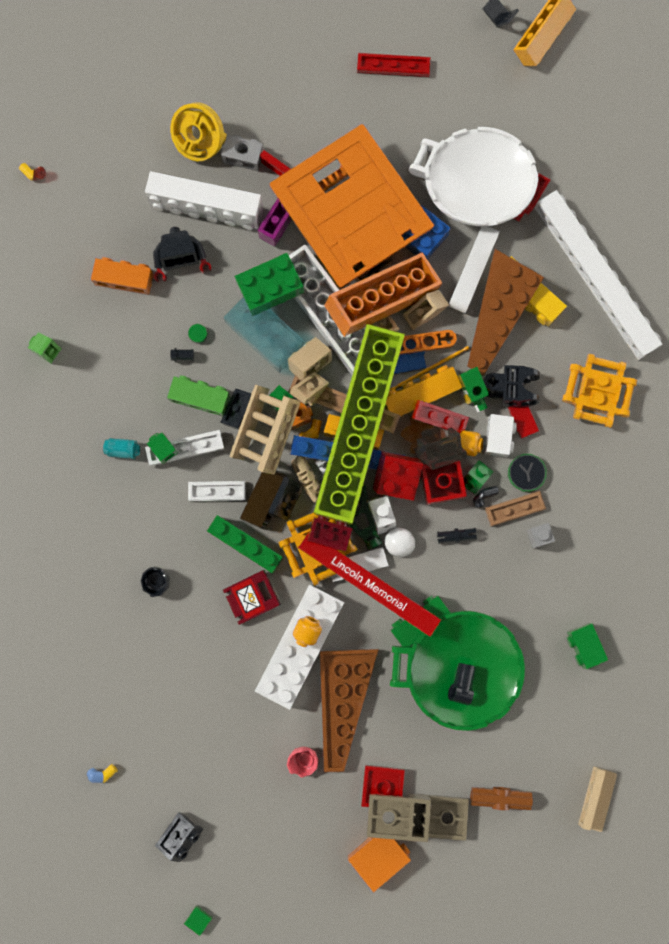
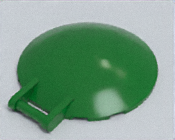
[389,611,525,731]

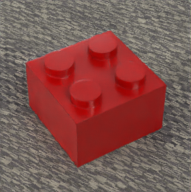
[372,451,423,501]
[421,458,467,505]

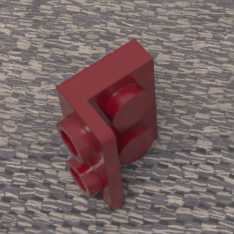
[307,516,352,552]

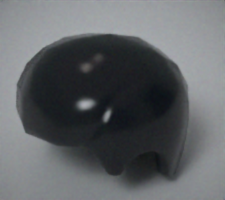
[140,566,170,597]

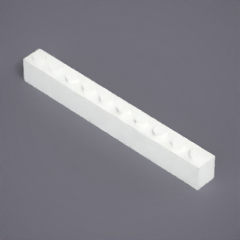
[535,190,662,361]

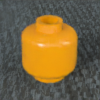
[454,431,484,457]
[293,616,322,647]

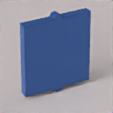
[394,340,426,374]

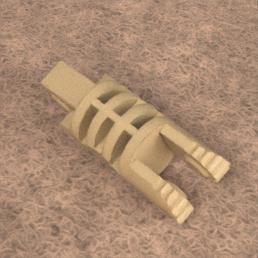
[291,456,321,502]

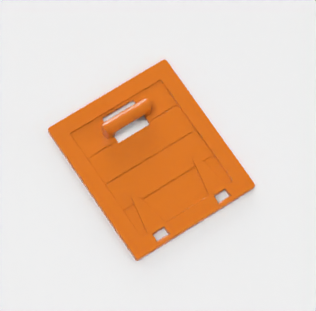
[269,124,434,288]

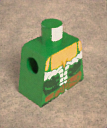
[457,367,489,412]

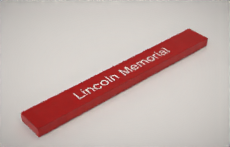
[298,532,441,637]

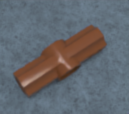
[470,787,533,811]

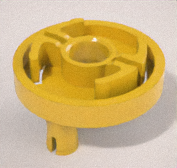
[170,102,227,161]

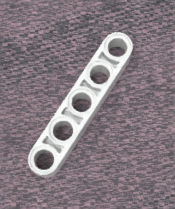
[448,226,500,314]

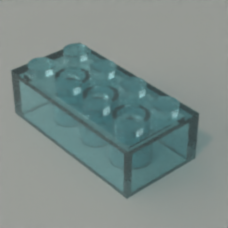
[223,298,305,373]

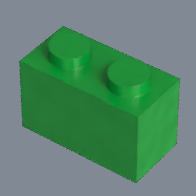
[566,623,608,669]

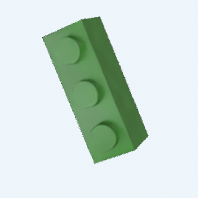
[167,375,230,417]

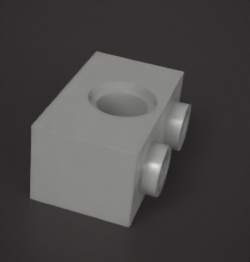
[221,135,264,171]

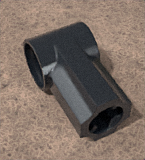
[448,663,476,706]

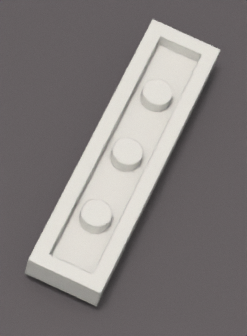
[145,430,225,467]

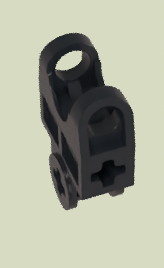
[484,365,540,408]

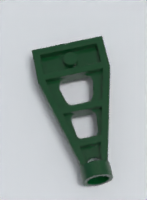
[349,483,382,550]

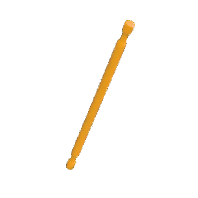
[390,346,469,390]

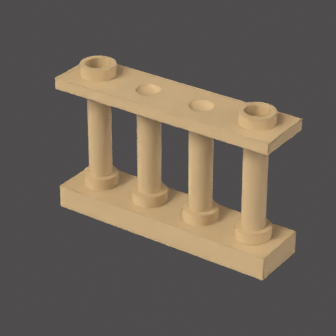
[229,384,301,474]

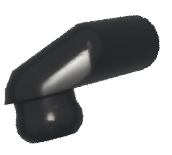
[473,486,499,508]

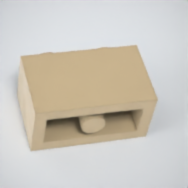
[288,337,332,381]

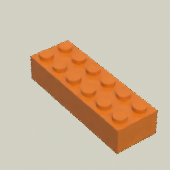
[324,252,443,337]

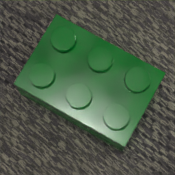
[234,253,304,316]

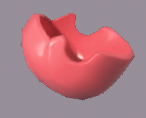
[287,746,319,778]

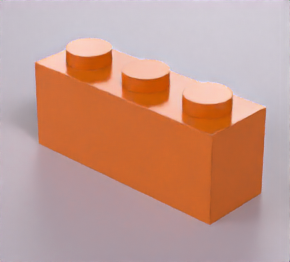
[91,257,154,295]

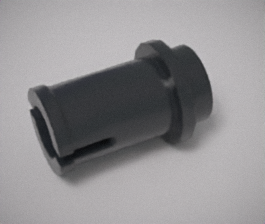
[170,348,194,363]

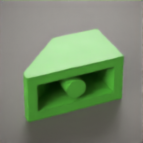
[28,332,62,364]

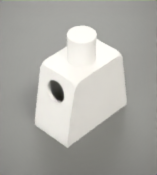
[367,495,396,535]

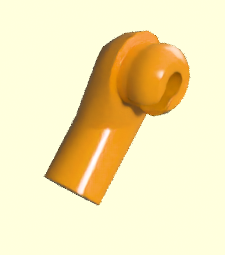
[299,419,322,439]

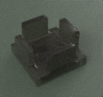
[414,427,467,470]

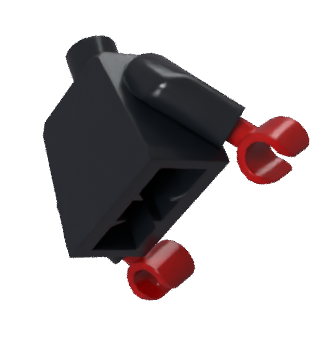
[153,227,211,282]

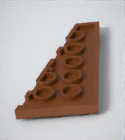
[467,249,544,376]
[320,649,379,772]

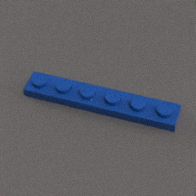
[290,435,406,469]

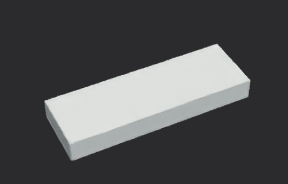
[188,481,246,502]
[331,547,388,582]

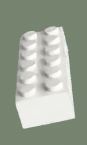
[145,171,263,230]
[255,585,344,710]

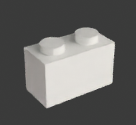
[484,414,516,457]

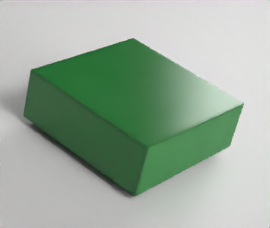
[184,905,212,936]

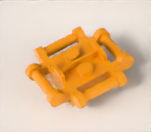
[562,353,638,428]
[278,512,357,586]

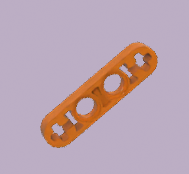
[399,330,457,355]

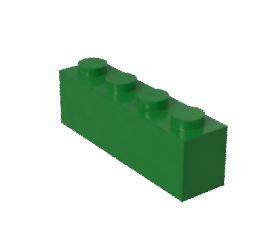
[207,515,283,574]

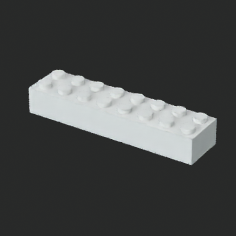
[289,245,366,375]

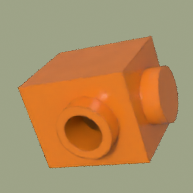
[291,402,313,431]

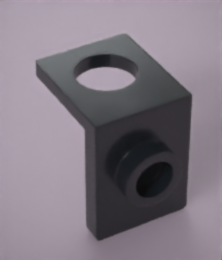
[482,0,519,28]

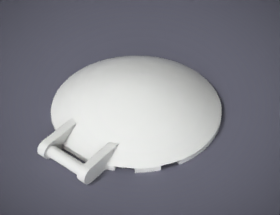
[408,127,538,226]

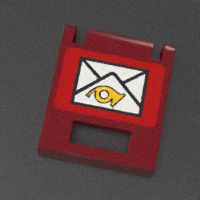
[223,570,281,625]

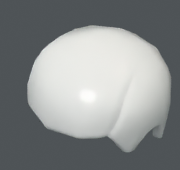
[385,527,416,558]

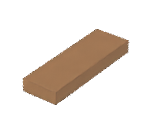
[485,491,546,527]

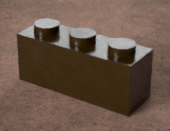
[240,471,286,529]

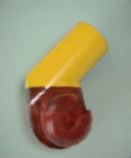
[19,163,46,180]

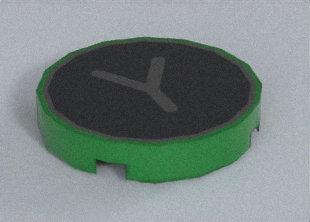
[508,454,546,492]

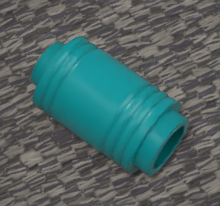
[103,438,141,459]

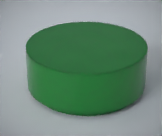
[188,324,208,344]

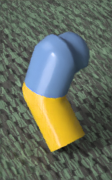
[87,764,118,783]

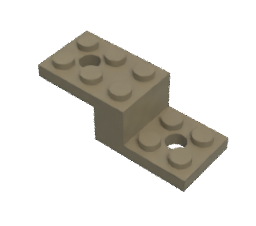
[367,793,469,842]

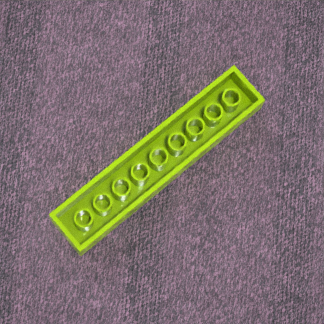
[314,324,405,525]

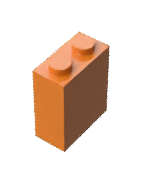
[348,837,411,892]

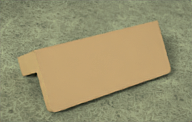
[578,766,617,832]

